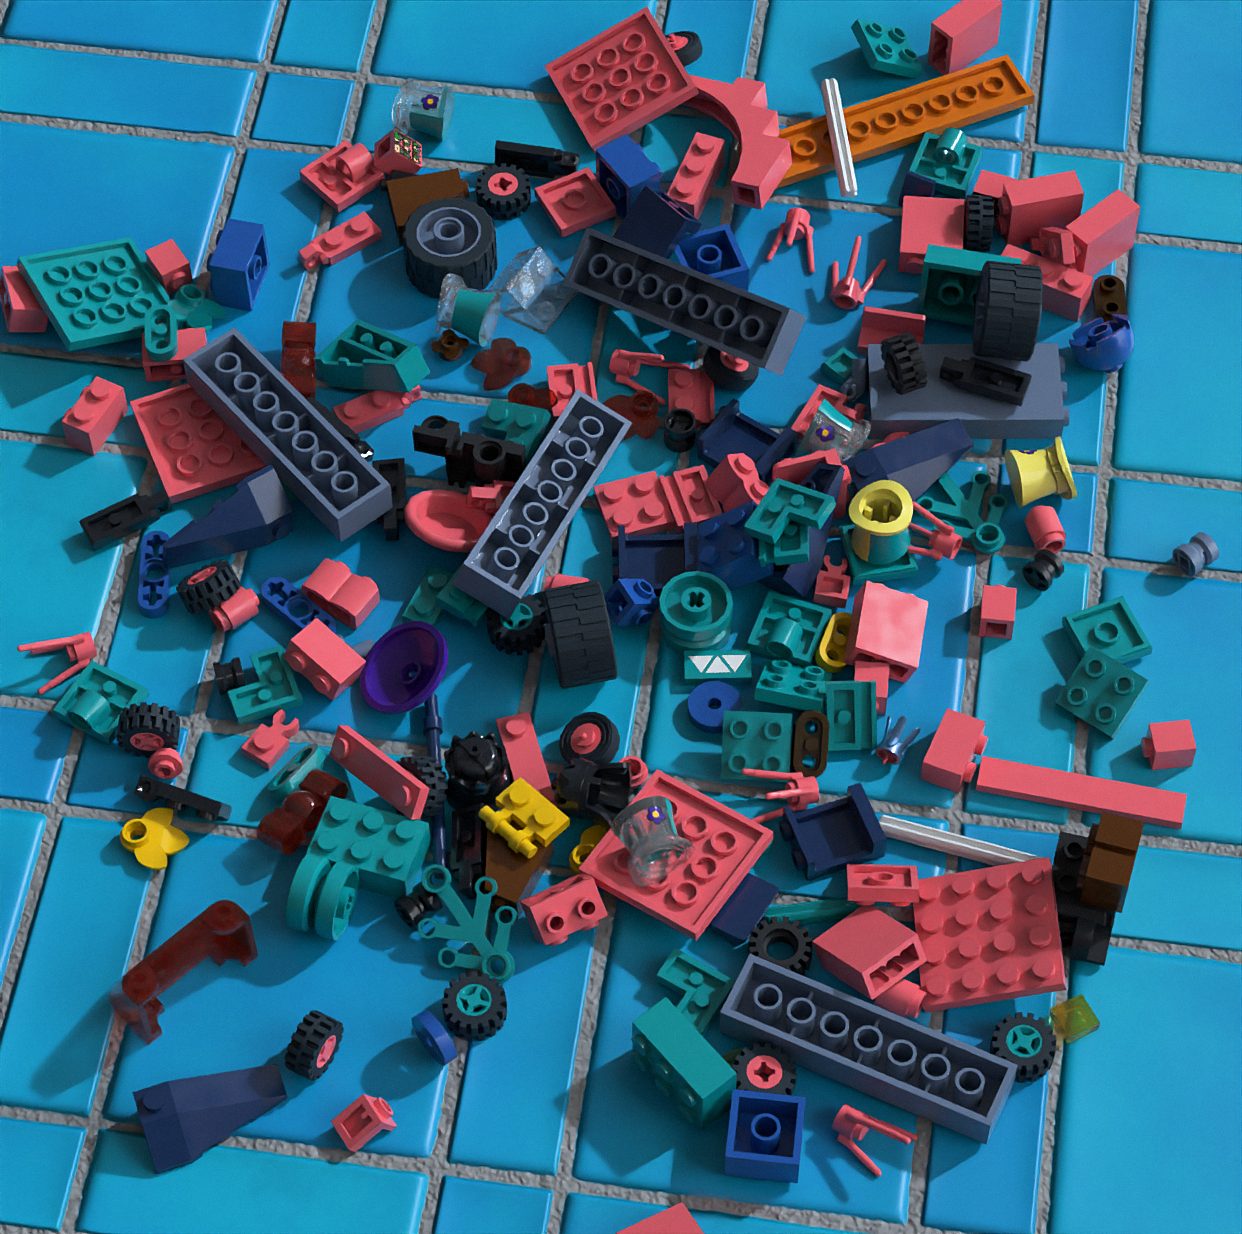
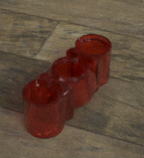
[282,321,316,399]
[256,768,348,855]

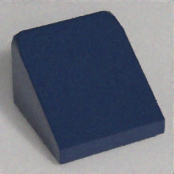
[898,170,936,208]

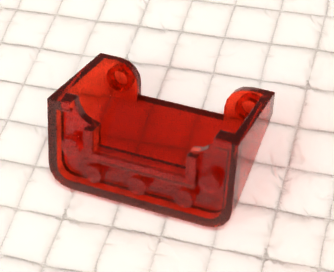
[109,900,258,1045]

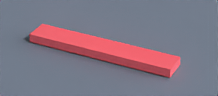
[976,756,1187,829]

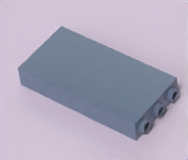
[866,343,1069,439]

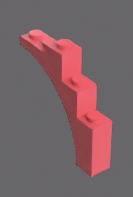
[682,74,792,210]

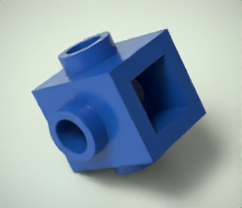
[604,578,659,626]

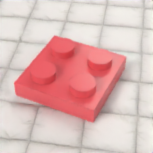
[534,167,616,237]
[593,471,674,542]
[846,864,919,906]

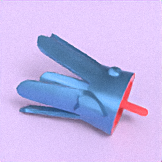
[875,716,921,765]

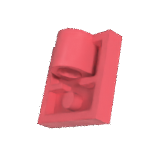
[299,140,385,213]

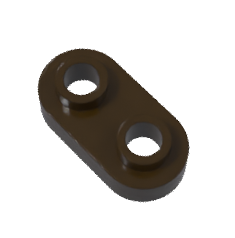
[1092,275,1127,322]
[791,710,830,778]

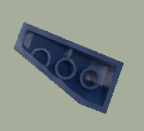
[843,418,974,502]
[757,462,845,598]
[163,465,293,569]
[132,1064,288,1174]

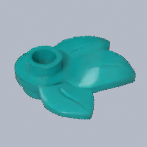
[167,284,226,333]

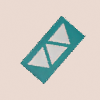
[684,649,752,685]

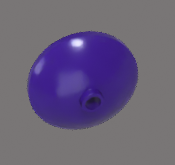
[360,621,448,715]

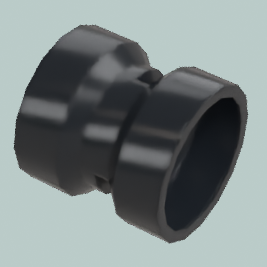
[664,408,696,453]
[394,882,443,929]

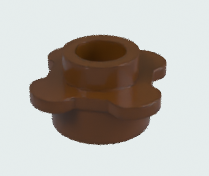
[431,329,469,362]

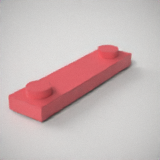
[496,712,557,807]
[329,725,430,820]

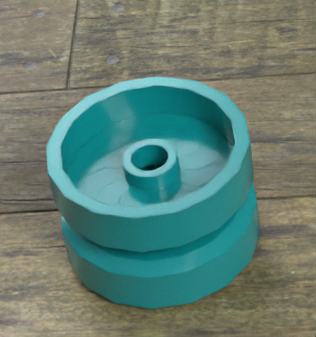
[659,571,733,655]
[286,853,359,940]

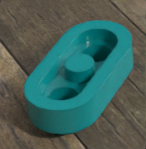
[144,304,178,362]
[268,744,326,801]

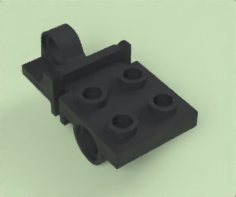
[412,415,526,488]
[1052,831,1116,966]

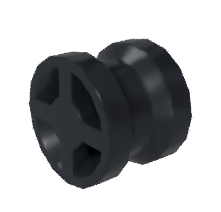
[1022,549,1064,591]
[213,657,246,695]

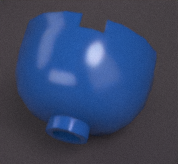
[1069,314,1135,373]

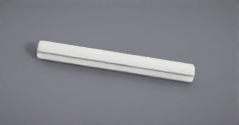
[821,78,858,199]
[879,815,1044,866]

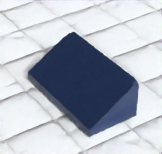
[708,873,780,948]

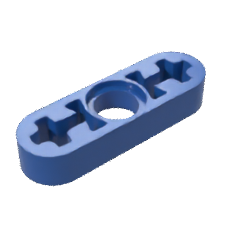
[137,531,172,619]
[261,577,338,635]

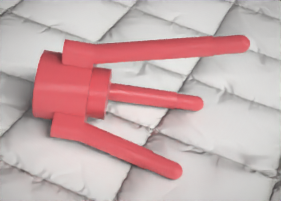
[766,208,815,273]
[829,236,887,310]
[609,349,690,405]
[907,501,962,561]
[17,631,97,695]
[741,769,819,824]
[832,1104,918,1177]

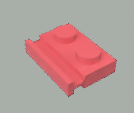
[546,362,598,424]
[668,369,715,427]
[659,465,723,534]

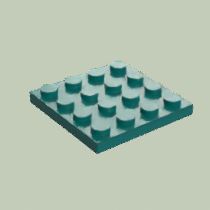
[17,237,184,351]

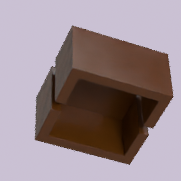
[1076,812,1144,913]

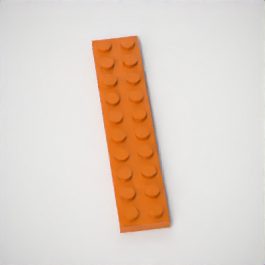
[737,54,1034,189]

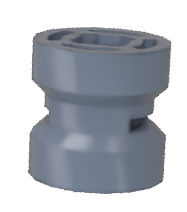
[1172,532,1219,577]

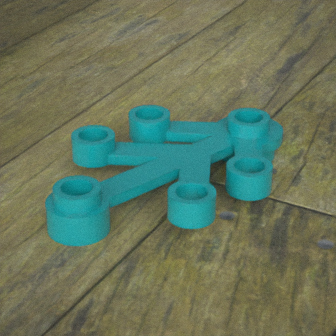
[915,471,1008,554]
[417,864,518,984]

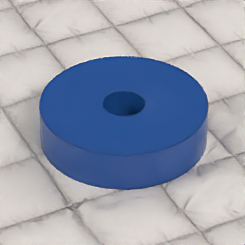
[688,681,742,734]
[411,1009,457,1066]

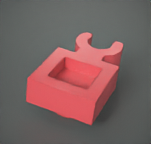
[813,555,850,609]
[241,709,300,770]

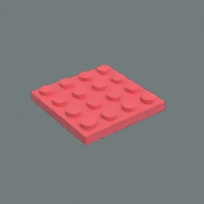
[544,7,699,153]
[130,383,267,504]
[579,769,773,941]
[913,857,1067,1013]

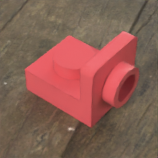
[331,1094,397,1152]

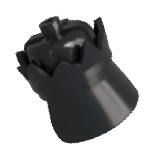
[444,731,513,812]
[551,754,632,830]

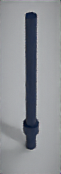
[422,694,448,879]

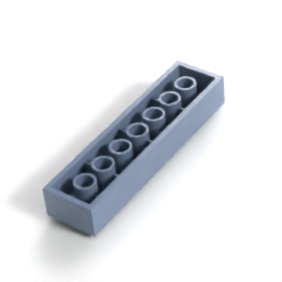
[563,227,807,376]
[183,327,393,542]
[452,389,632,619]
[719,954,1018,1145]

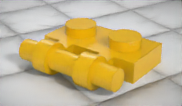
[478,777,570,859]

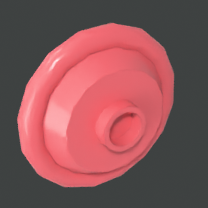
[404,489,495,553]

